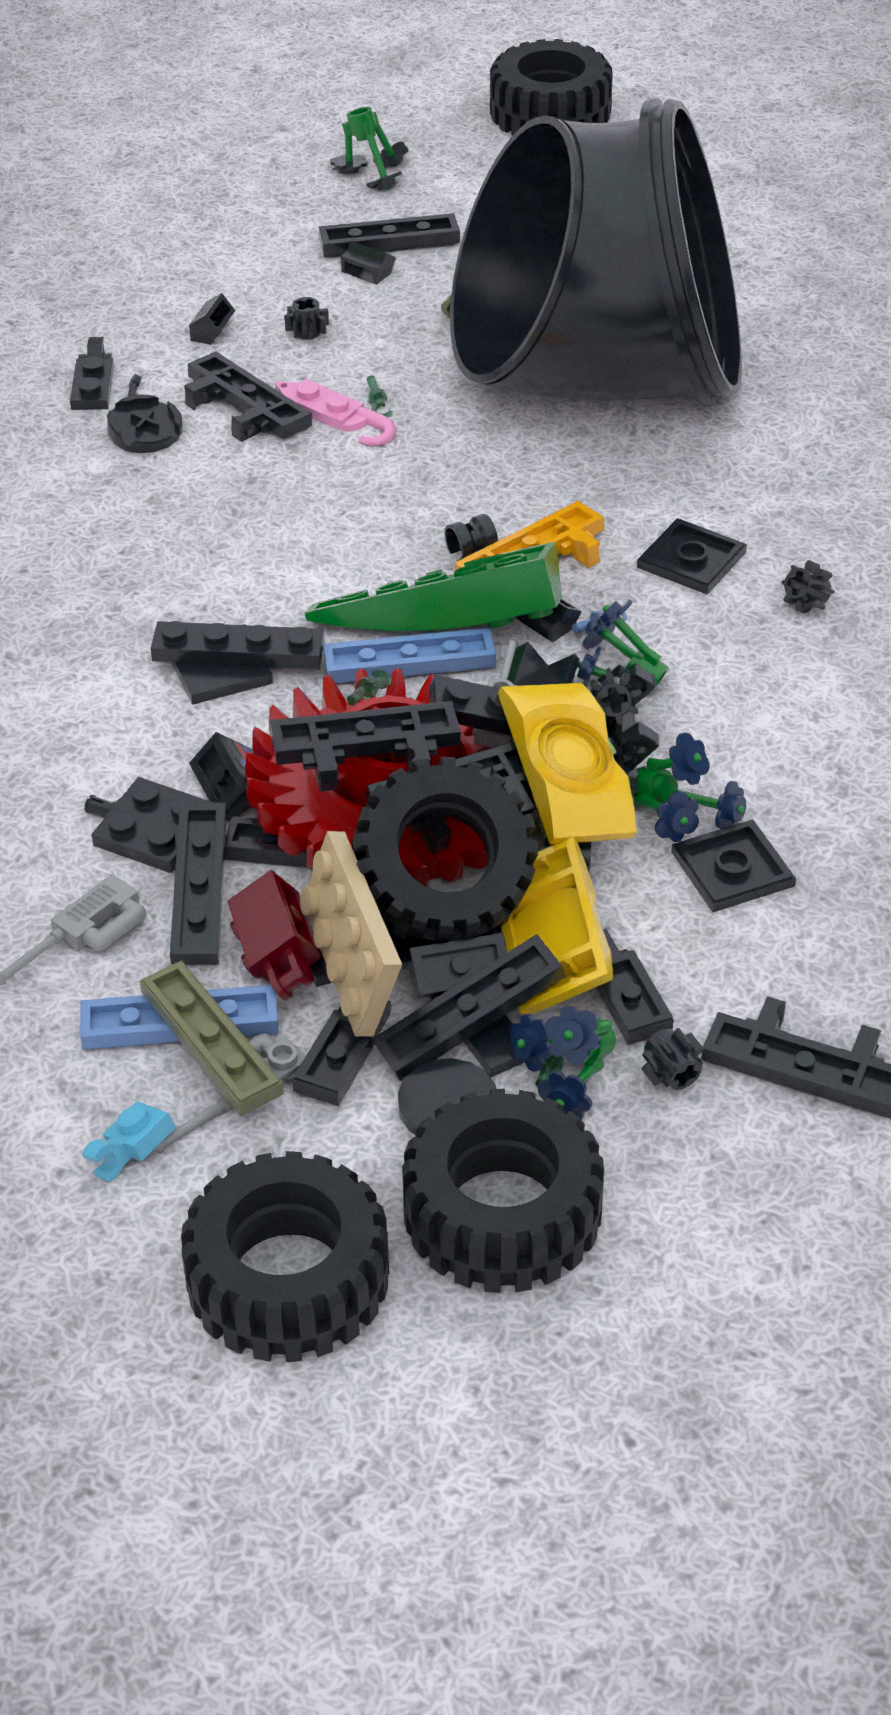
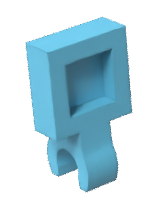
[82,1101,177,1182]

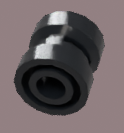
[444,514,498,561]

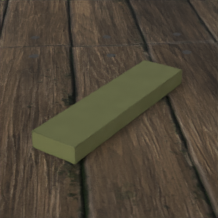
[139,960,284,1117]

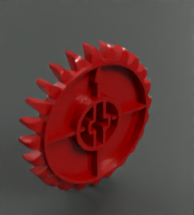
[245,668,533,887]

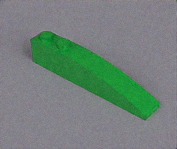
[304,541,562,631]

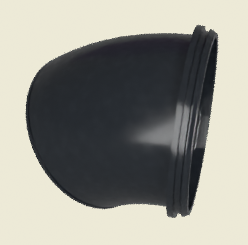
[450,98,742,407]

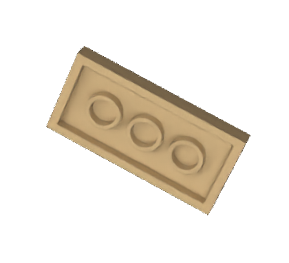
[300,831,402,1036]

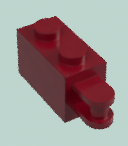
[227,869,322,1001]

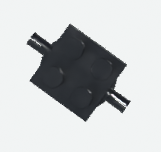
[84,776,214,873]

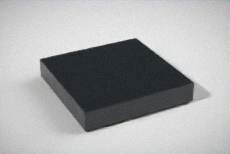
[637,518,747,595]
[171,624,273,705]
[671,819,796,912]

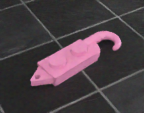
[275,379,396,446]

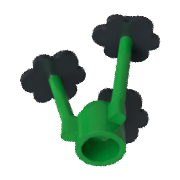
[330,107,409,190]

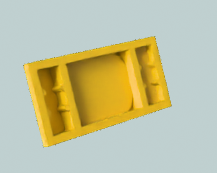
[498,683,637,844]
[501,836,613,1015]

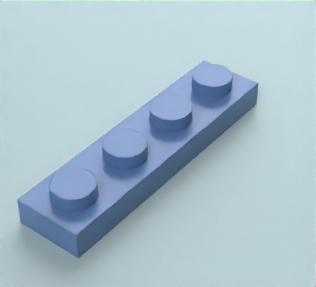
[323,628,496,683]
[80,985,279,1050]

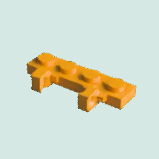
[455,501,604,570]

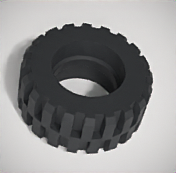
[490,39,613,136]
[352,757,538,946]
[402,1089,604,1293]
[181,1151,390,1362]

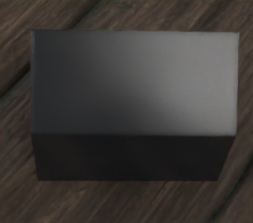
[341,240,396,285]
[189,293,236,345]
[516,599,582,643]

